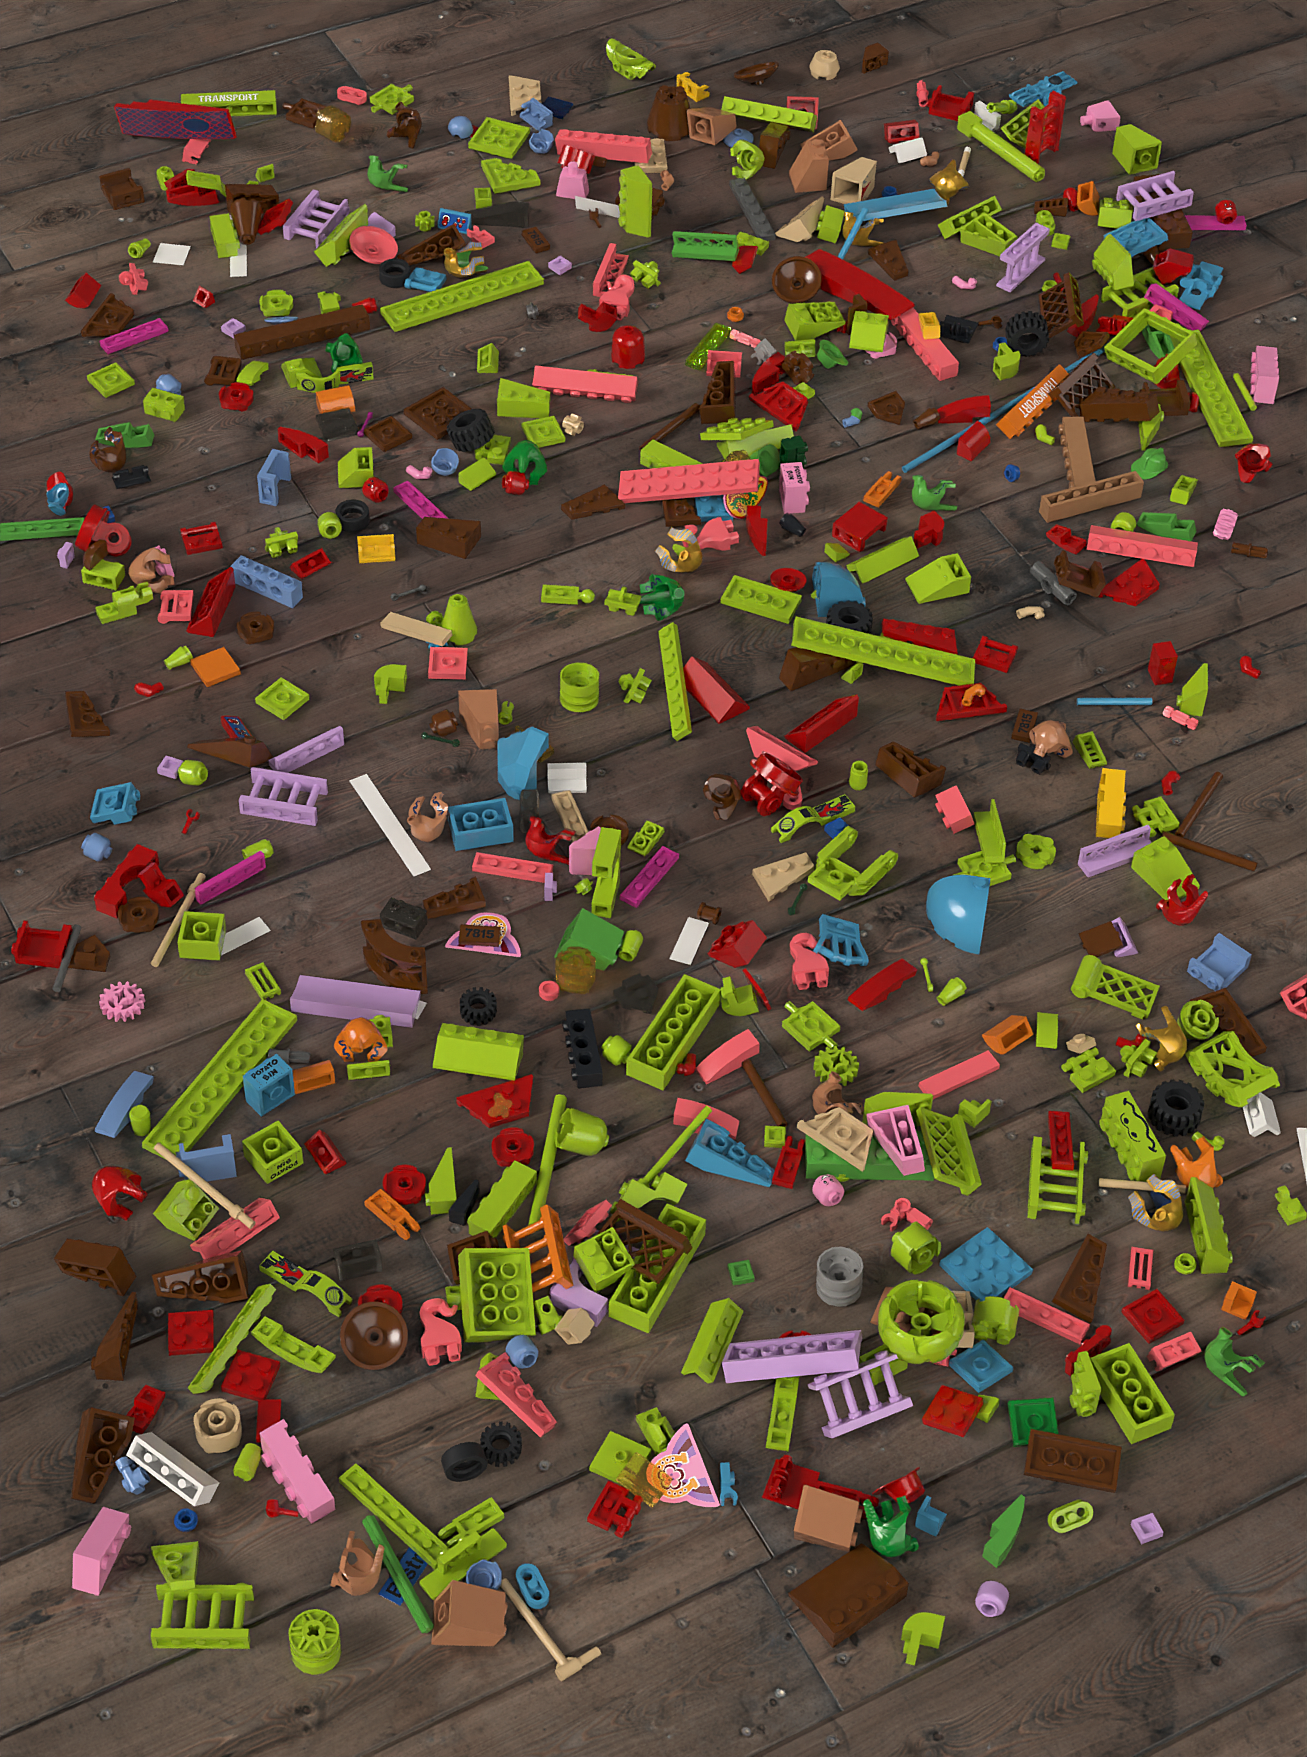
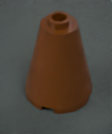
[230,198,262,245]

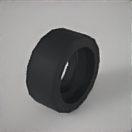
[379,259,410,288]
[335,499,370,532]
[441,1442,488,1482]

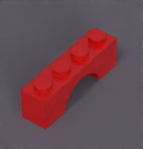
[94,844,159,919]

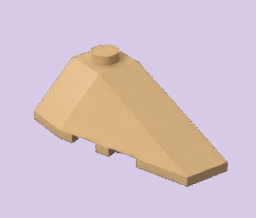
[775,196,824,242]

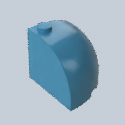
[812,562,866,617]
[926,875,990,955]

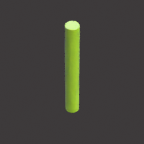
[1233,373,1257,411]

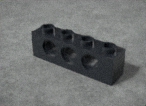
[562,1008,603,1089]

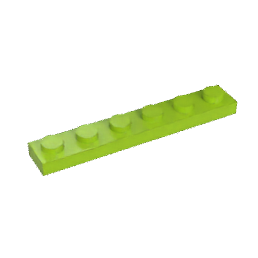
[188,1284,276,1394]
[339,1464,448,1570]

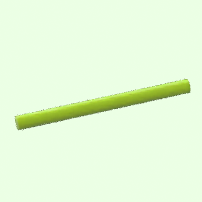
[528,1094,567,1231]

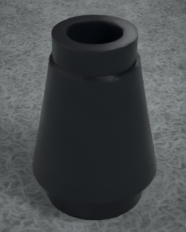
[779,513,806,537]

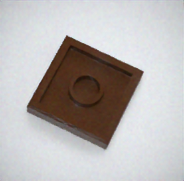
[363,416,412,452]

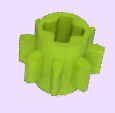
[415,211,435,231]

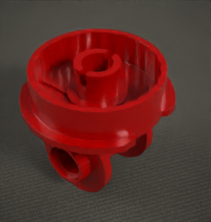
[75,504,132,557]
[741,751,803,816]

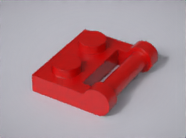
[180,522,223,555]
[973,636,1018,673]

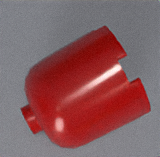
[611,325,645,369]

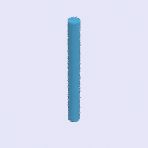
[838,207,869,259]
[1077,698,1152,705]

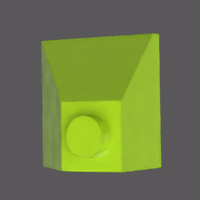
[281,358,323,388]
[1176,663,1208,716]

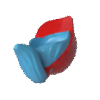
[46,472,73,516]

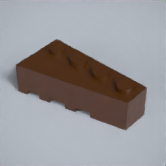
[699,361,736,424]
[1080,387,1160,422]
[779,647,856,691]

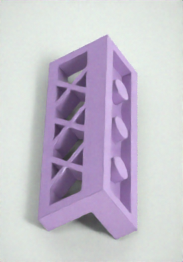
[269,726,344,773]
[1078,825,1152,877]

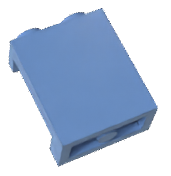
[257,449,291,506]
[1187,933,1252,991]
[176,1134,237,1182]

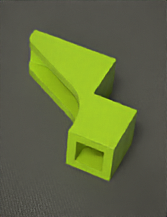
[609,1172,687,1222]

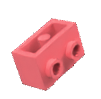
[935,785,975,834]

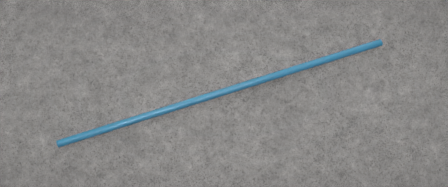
[902,341,1110,473]

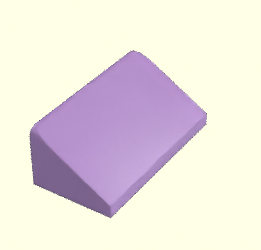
[368,212,396,237]
[1111,917,1138,958]

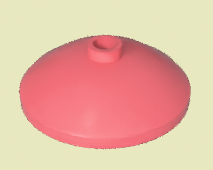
[349,226,398,264]

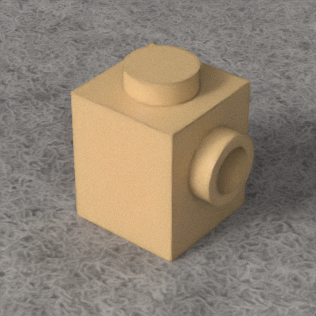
[555,1308,595,1345]

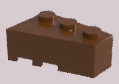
[759,122,791,169]
[225,184,279,213]
[416,517,481,559]
[54,1238,137,1297]

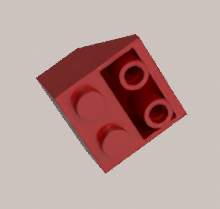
[1153,248,1194,285]
[707,920,767,968]

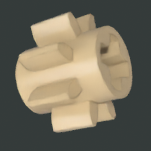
[562,413,584,436]

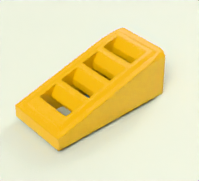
[918,312,940,339]

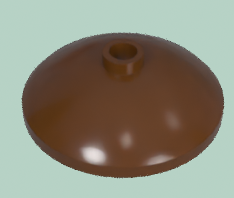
[734,61,779,85]
[772,256,822,304]
[340,1302,408,1370]

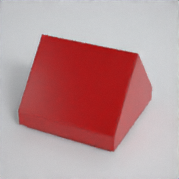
[193,286,215,308]

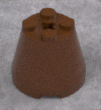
[647,85,691,141]

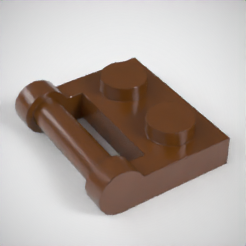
[204,356,242,386]

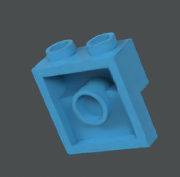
[90,782,140,825]

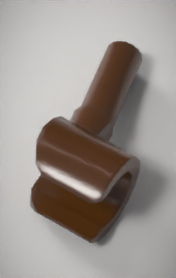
[589,208,601,228]
[978,315,1002,329]

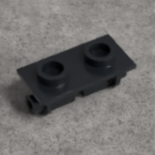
[112,465,151,489]

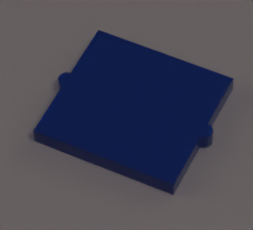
[542,96,573,119]

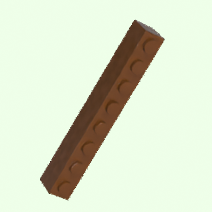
[234,304,370,360]

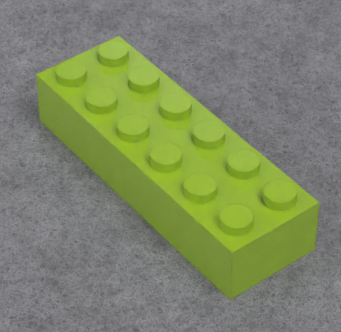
[626,974,721,1091]
[609,1204,706,1334]

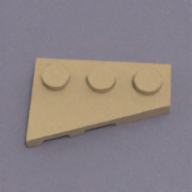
[752,852,814,902]

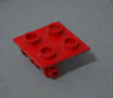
[1096,315,1133,335]
[762,1455,820,1509]

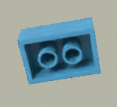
[448,798,514,851]

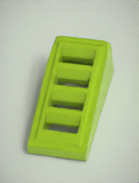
[474,187,492,210]
[1170,475,1198,505]
[1073,731,1107,769]

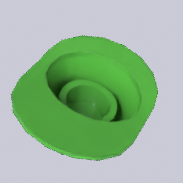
[817,340,848,369]
[750,444,780,477]
[1131,447,1168,480]

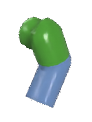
[842,408,862,428]

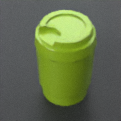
[849,761,868,791]
[242,839,274,860]
[619,930,643,962]
[129,1105,151,1136]
[233,1443,262,1481]

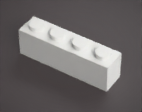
[126,1432,219,1506]

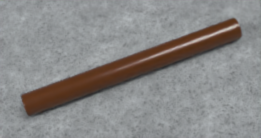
[639,403,700,451]
[1175,772,1223,837]
[1162,831,1258,872]
[742,1058,788,1127]

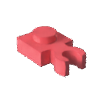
[467,225,495,249]

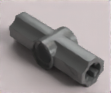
[1030,561,1077,606]

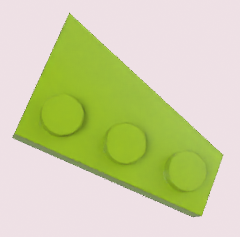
[151,1541,199,1591]

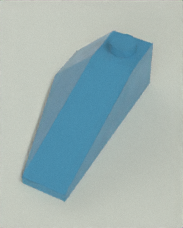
[685,1119,775,1187]

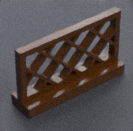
[1039,272,1084,339]
[1048,353,1115,417]
[597,1199,692,1284]

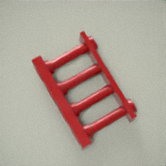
[1025,91,1066,164]

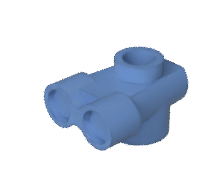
[115,1456,150,1495]

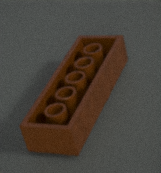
[1133,174,1193,251]

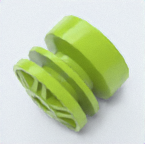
[560,662,599,712]
[288,1609,342,1675]

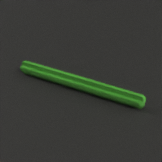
[362,1515,434,1634]

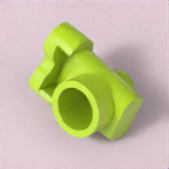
[533,1296,563,1335]

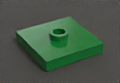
[1008,1397,1059,1447]

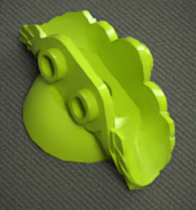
[606,38,656,80]

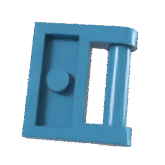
[404,267,446,292]

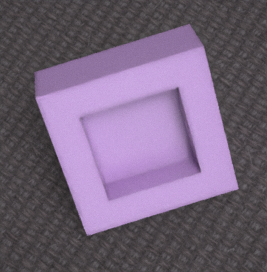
[548,256,572,275]
[221,318,246,338]
[57,542,75,568]
[157,756,183,779]
[544,873,557,901]
[1131,1513,1163,1544]

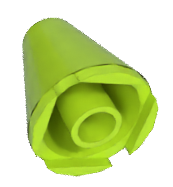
[441,594,477,646]

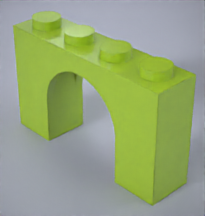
[591,827,621,918]

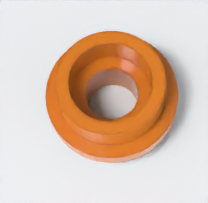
[727,307,744,322]

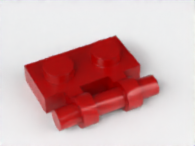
[587,1481,643,1538]

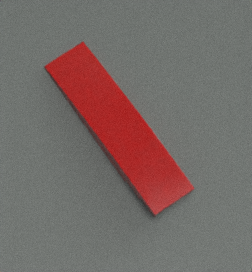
[806,249,915,320]

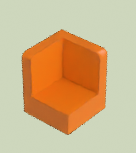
[1221,1281,1257,1320]

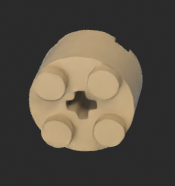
[194,1398,242,1454]

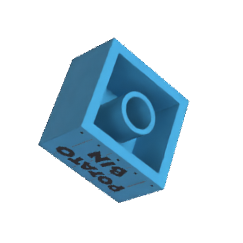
[243,1054,295,1117]

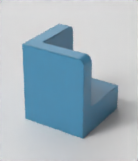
[915,1496,947,1537]

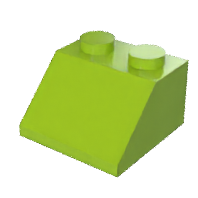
[849,311,889,353]

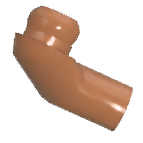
[920,152,939,167]
[660,170,674,191]

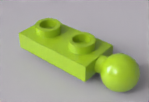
[541,585,595,605]

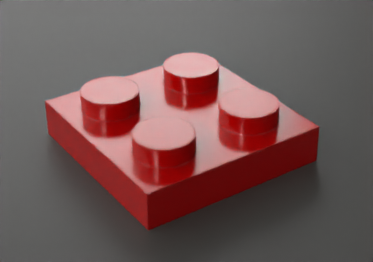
[258,198,293,235]
[168,1310,214,1356]
[221,1350,280,1401]
[922,1385,984,1437]

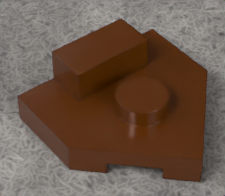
[1074,331,1110,358]
[867,391,905,425]
[68,934,110,972]

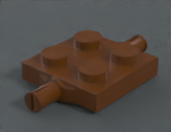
[283,99,332,128]

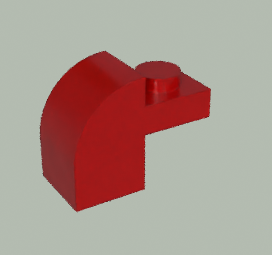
[578,302,617,332]
[914,511,944,549]
[138,863,184,907]

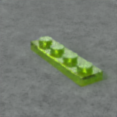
[685,323,731,370]

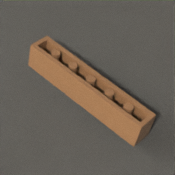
[1058,417,1095,488]
[1039,471,1144,523]

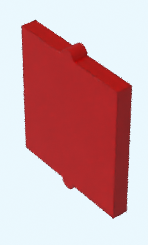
[742,968,771,1011]

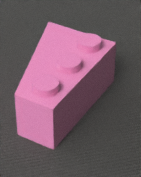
[72,1507,131,1596]

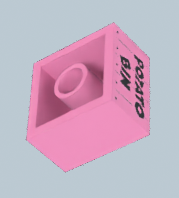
[779,462,810,514]

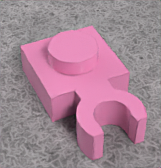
[155,545,174,577]

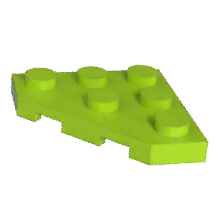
[481,158,540,194]

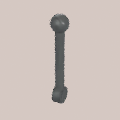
[391,584,426,601]

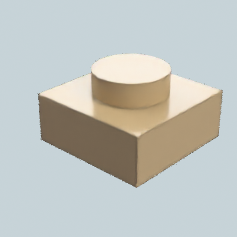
[1066,1034,1096,1054]

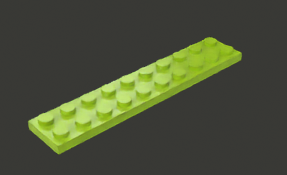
[380,261,544,332]
[1170,329,1253,447]
[791,616,975,685]
[142,999,297,1159]

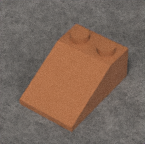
[800,120,858,160]

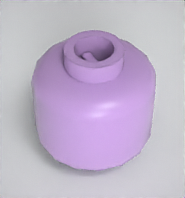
[975,1581,1009,1617]

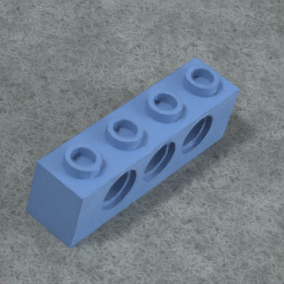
[231,555,303,608]

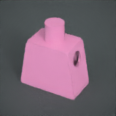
[1080,100,1120,132]
[556,162,589,199]

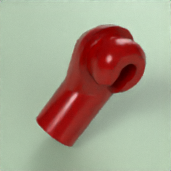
[1188,392,1199,412]
[1239,655,1261,679]
[134,682,164,697]
[1161,770,1180,796]
[1116,1033,1147,1048]
[677,1053,696,1076]

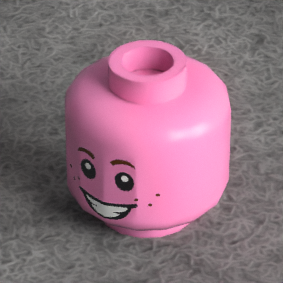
[812,1174,844,1207]

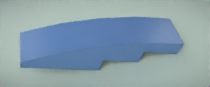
[95,1071,153,1138]

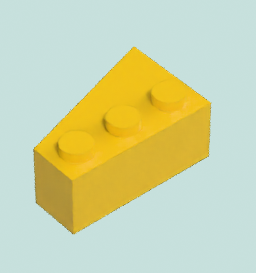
[1096,768,1126,838]

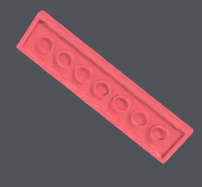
[618,459,760,503]

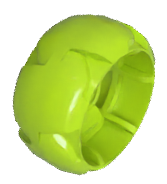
[878,1280,965,1364]

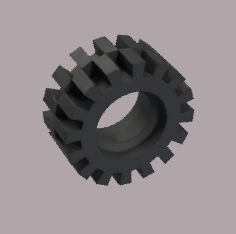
[460,987,497,1026]
[480,1422,522,1467]

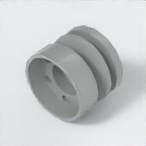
[816,1247,863,1307]

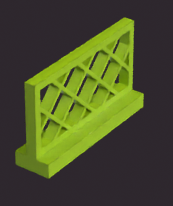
[916,1107,982,1196]

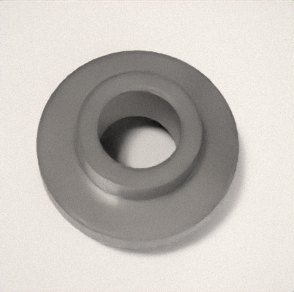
[526,302,539,319]

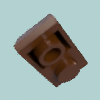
[862,42,889,74]

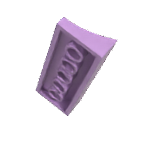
[290,975,421,1028]
[722,1330,862,1383]

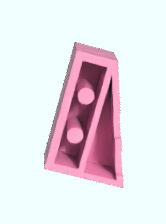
[867,1105,925,1176]

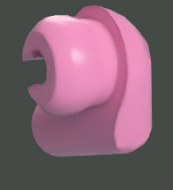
[952,276,977,290]
[406,465,432,479]

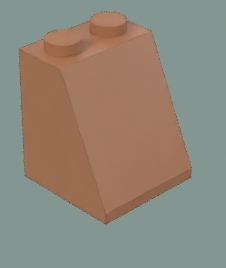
[687,107,737,145]
[789,139,829,193]
[458,689,499,749]
[794,1485,863,1552]
[431,1580,507,1646]

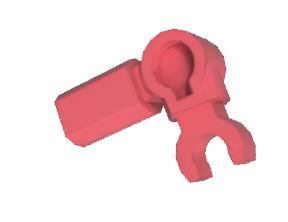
[881,1198,933,1231]

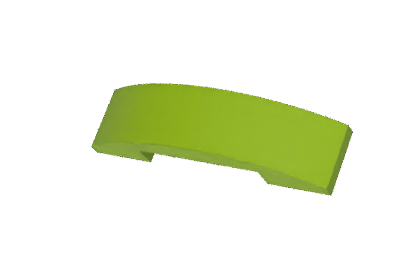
[251,1316,336,1373]
[766,1376,800,1451]

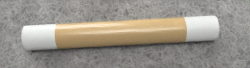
[958,147,971,176]

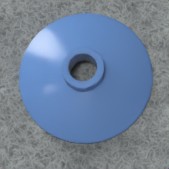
[722,128,754,147]
[264,317,298,325]

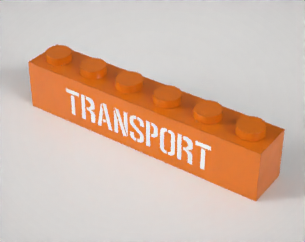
[996,364,1069,439]

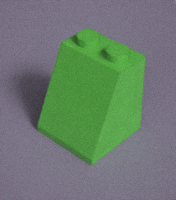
[554,908,624,971]

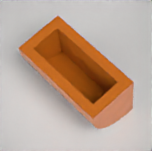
[1077,181,1099,216]
[316,385,355,418]
[982,1015,1034,1054]
[292,1060,335,1094]

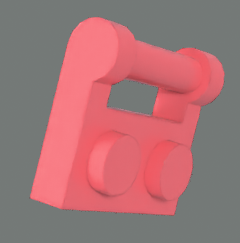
[157,590,194,624]

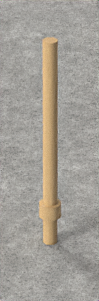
[151,873,206,967]
[154,1143,256,1229]

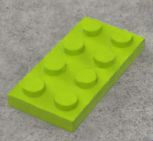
[721,575,802,624]

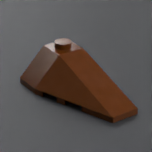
[397,224,466,266]
[187,736,273,768]
[152,1250,249,1303]
[91,1292,138,1381]
[71,1407,135,1504]

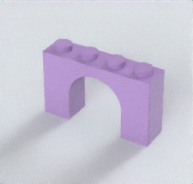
[549,1230,639,1327]

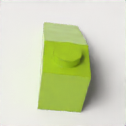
[1138,404,1164,451]
[425,1147,456,1215]

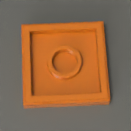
[190,647,241,687]

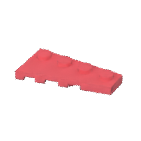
[476,1352,557,1438]

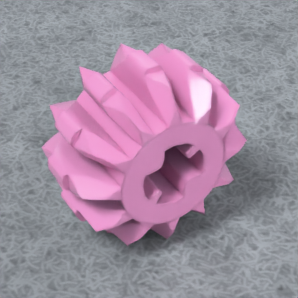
[1213,509,1238,540]

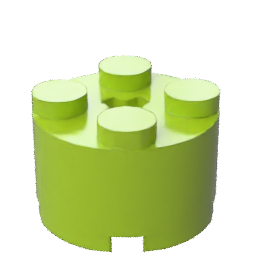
[891,1221,941,1275]
[971,1296,1019,1345]

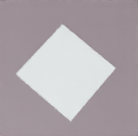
[153,243,191,265]

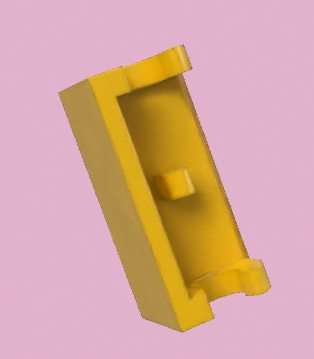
[677,72,710,102]
[357,534,395,563]

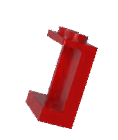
[927,85,975,121]
[832,502,888,552]
[11,920,72,968]

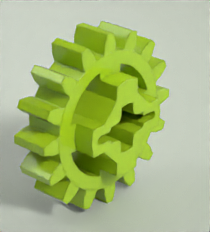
[813,1046,859,1086]

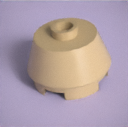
[809,50,840,80]

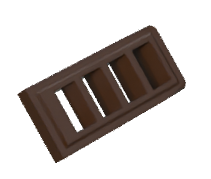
[1034,198,1068,217]

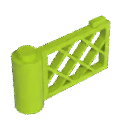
[1071,955,1160,1020]

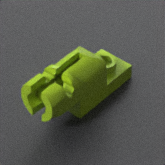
[95,581,153,624]
[636,1407,676,1456]

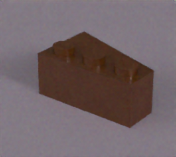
[875,741,946,798]

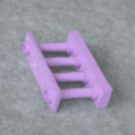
[1116,171,1194,221]
[283,190,350,248]
[996,223,1050,292]
[239,767,328,826]
[808,1351,913,1438]

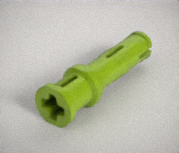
[986,100,1017,114]

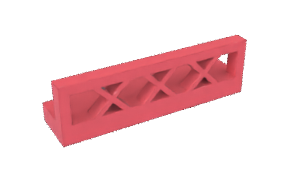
[593,243,629,297]
[190,1198,280,1259]

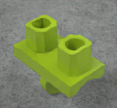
[630,260,661,289]
[785,339,816,357]
[265,527,298,558]
[605,586,641,616]
[618,668,652,704]
[1120,1039,1157,1078]

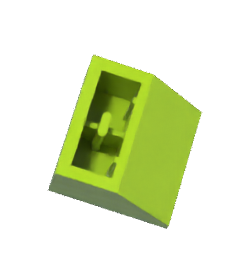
[338,447,374,488]
[153,1179,219,1241]
[573,1227,635,1293]

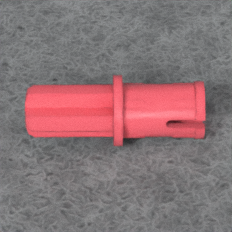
[916,80,929,107]

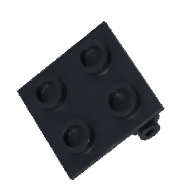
[940,315,979,344]

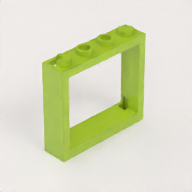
[1104,308,1197,384]

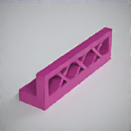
[1144,283,1209,332]

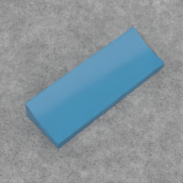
[844,189,947,221]

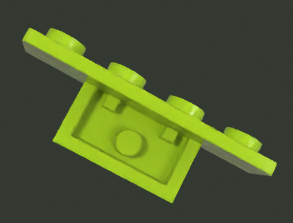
[420,1528,507,1600]

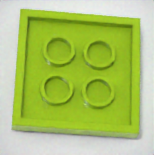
[468,117,530,159]
[700,418,774,440]

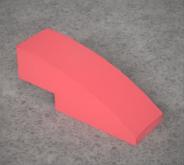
[695,1029,760,1085]
[673,1098,739,1140]

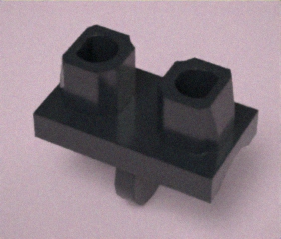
[1016,743,1051,775]

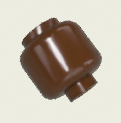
[429,709,459,737]

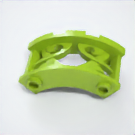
[1185,1031,1280,1107]

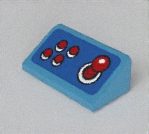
[437,208,472,234]

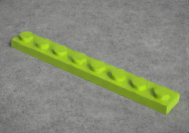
[659,622,692,741]

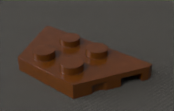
[81,293,134,337]

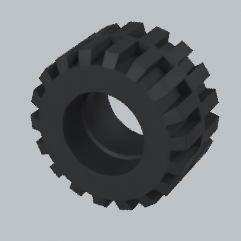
[1005,311,1049,357]
[446,409,495,452]
[826,601,873,634]
[1148,1079,1204,1137]

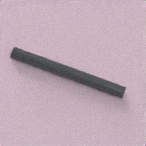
[52,924,81,992]

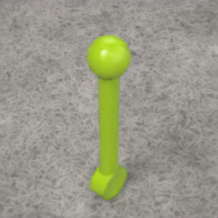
[920,958,933,992]

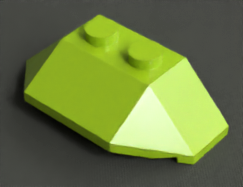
[1001,99,1047,149]

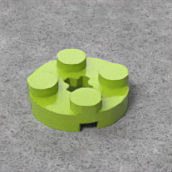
[259,290,293,317]
[1016,834,1056,869]

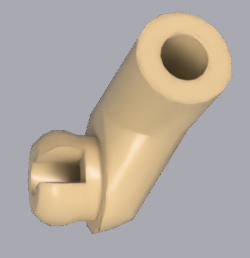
[1016,606,1045,619]

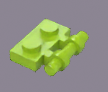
[475,435,511,465]
[1131,796,1180,837]
[1061,1047,1116,1093]

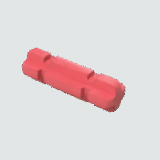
[730,329,761,348]
[1163,706,1199,730]

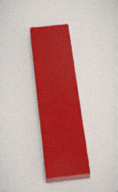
[1048,1111,1074,1171]

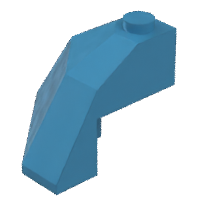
[497,727,549,803]

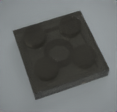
[316,408,359,442]

